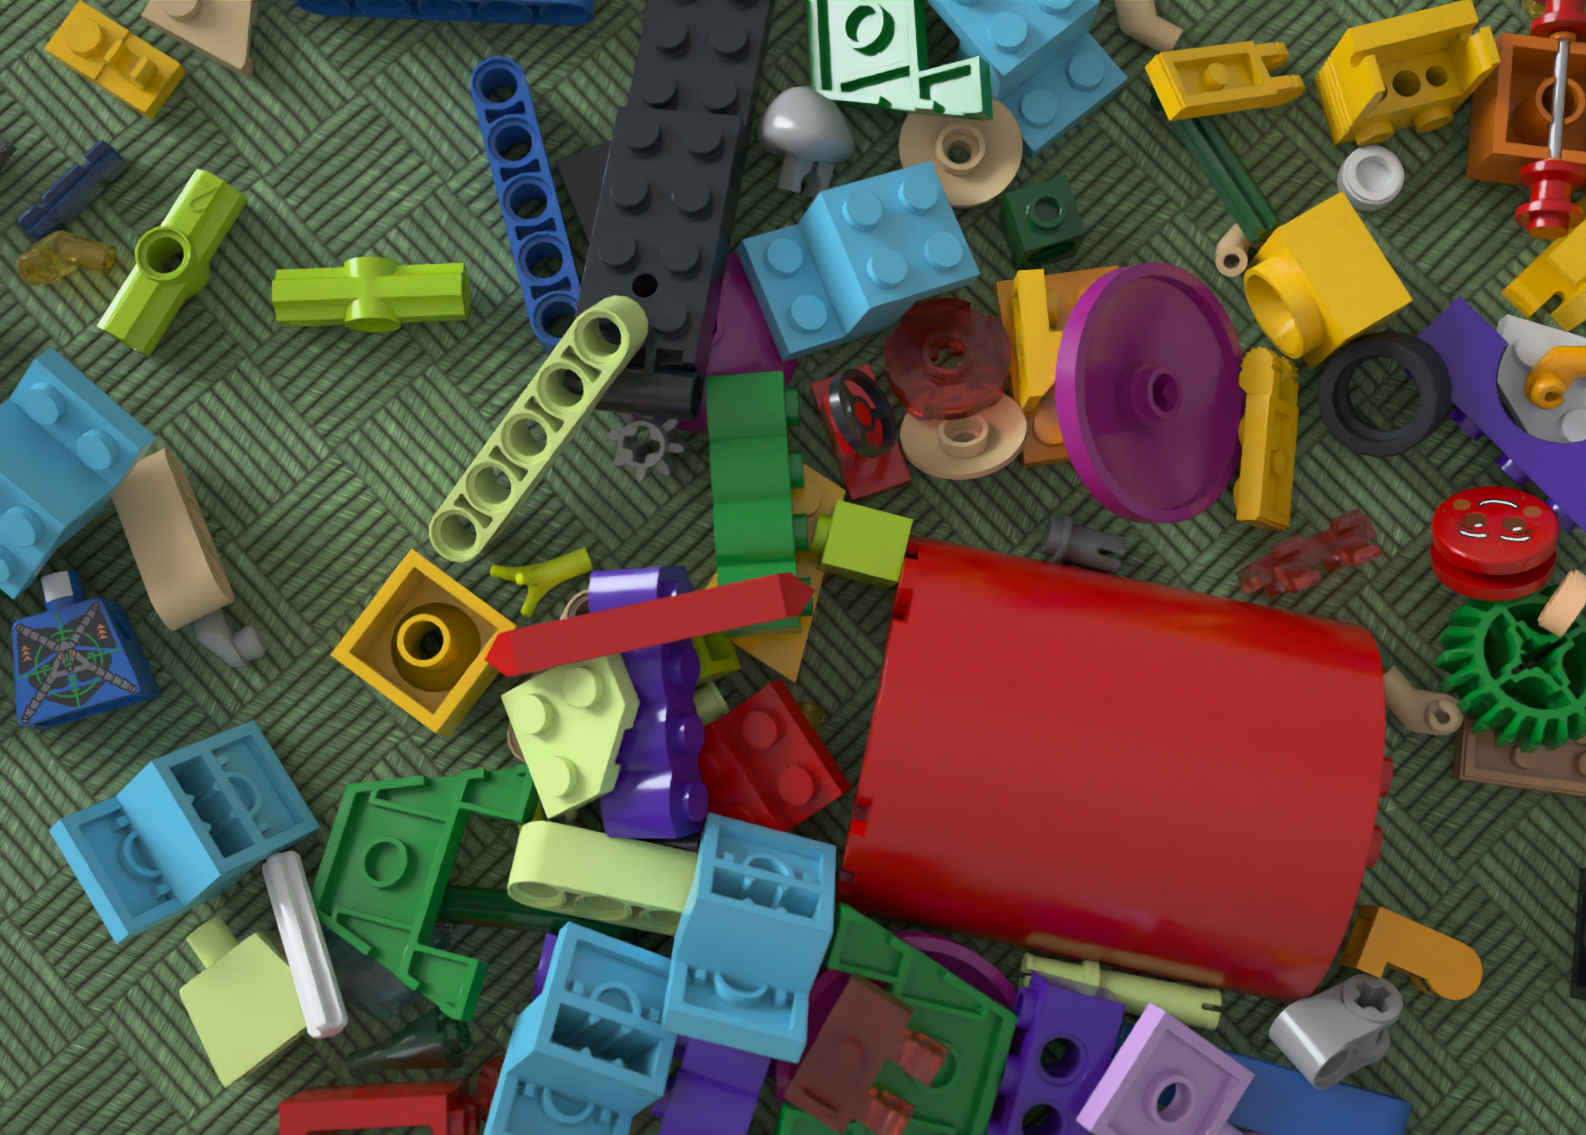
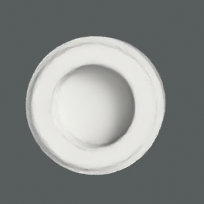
[1337,145,1404,211]

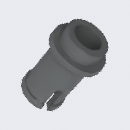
[1040,515,1126,575]

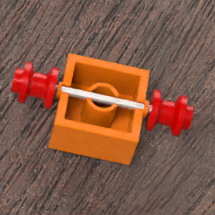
[1466,0,1586,239]

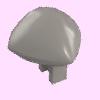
[755,86,855,199]

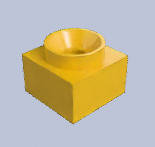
[1243,191,1413,371]
[330,549,519,738]

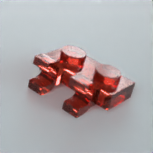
[1235,507,1382,599]
[783,973,950,1135]

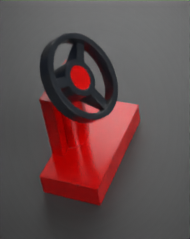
[810,364,911,504]

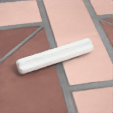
[262,851,348,1039]

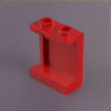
[279,1078,481,1135]

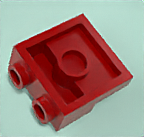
[697,678,852,833]

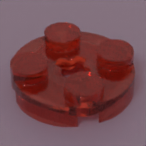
[884,298,1011,421]

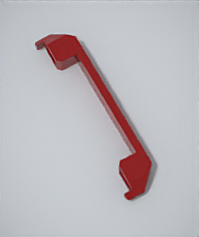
[484,572,815,677]

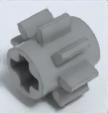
[607,413,690,482]

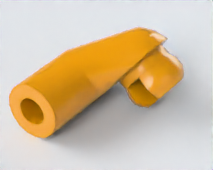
[1524,346,1586,410]

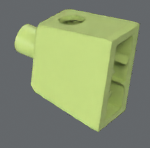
[180,916,344,1088]

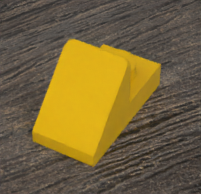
[1010,269,1063,412]

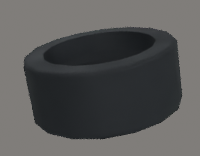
[1317,330,1452,458]

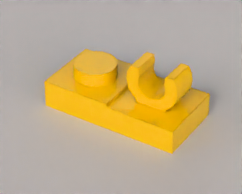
[44,0,187,121]

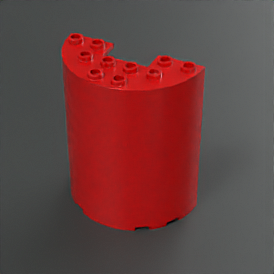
[834,534,1393,1004]

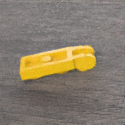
[1145,41,1306,121]
[1233,346,1299,531]

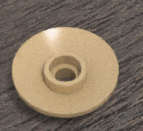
[899,97,1023,208]
[900,386,1027,480]

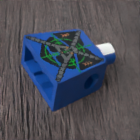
[12,570,161,730]

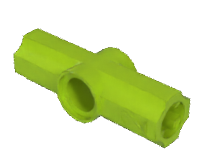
[97,168,248,357]
[272,257,471,333]

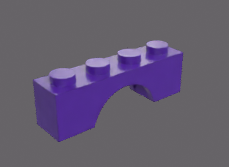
[1403,297,1586,533]

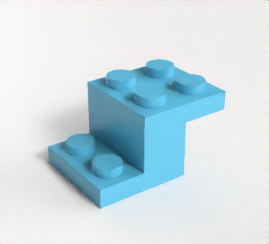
[926,0,1128,160]
[736,161,980,362]
[0,347,156,600]
[49,720,321,945]
[661,813,836,1064]
[483,922,677,1135]

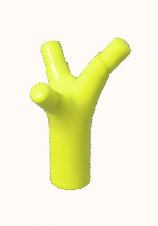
[490,547,593,617]

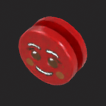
[1430,486,1559,601]

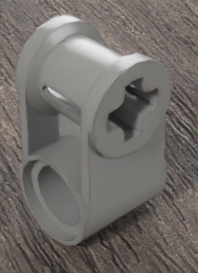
[1269,974,1403,1090]

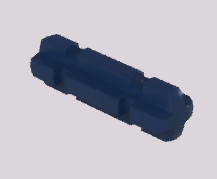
[18,140,127,245]

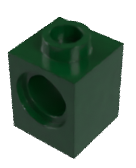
[998,175,1086,273]

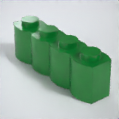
[706,371,813,638]

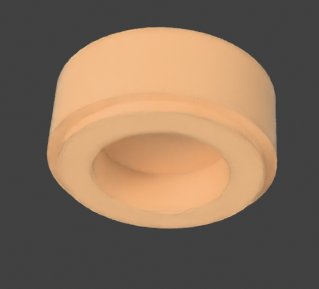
[1537,569,1586,637]

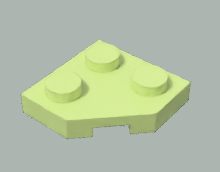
[500,653,640,819]

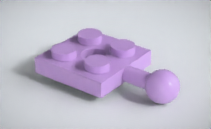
[1076,1002,1267,1135]

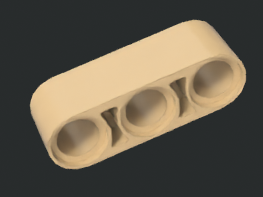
[112,448,234,631]

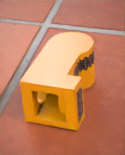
[1338,904,1483,1000]

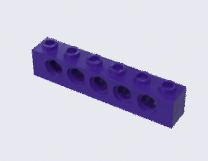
[985,970,1126,1135]

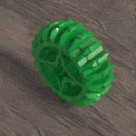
[1434,584,1586,753]

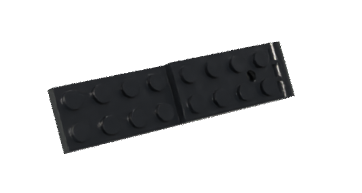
[564,0,776,421]

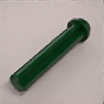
[1149,84,1281,243]
[436,884,639,942]

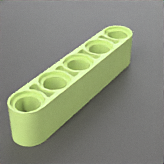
[429,295,648,562]
[507,821,698,937]

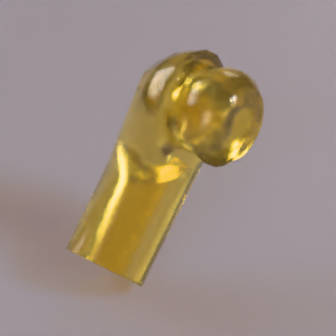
[17,231,117,285]

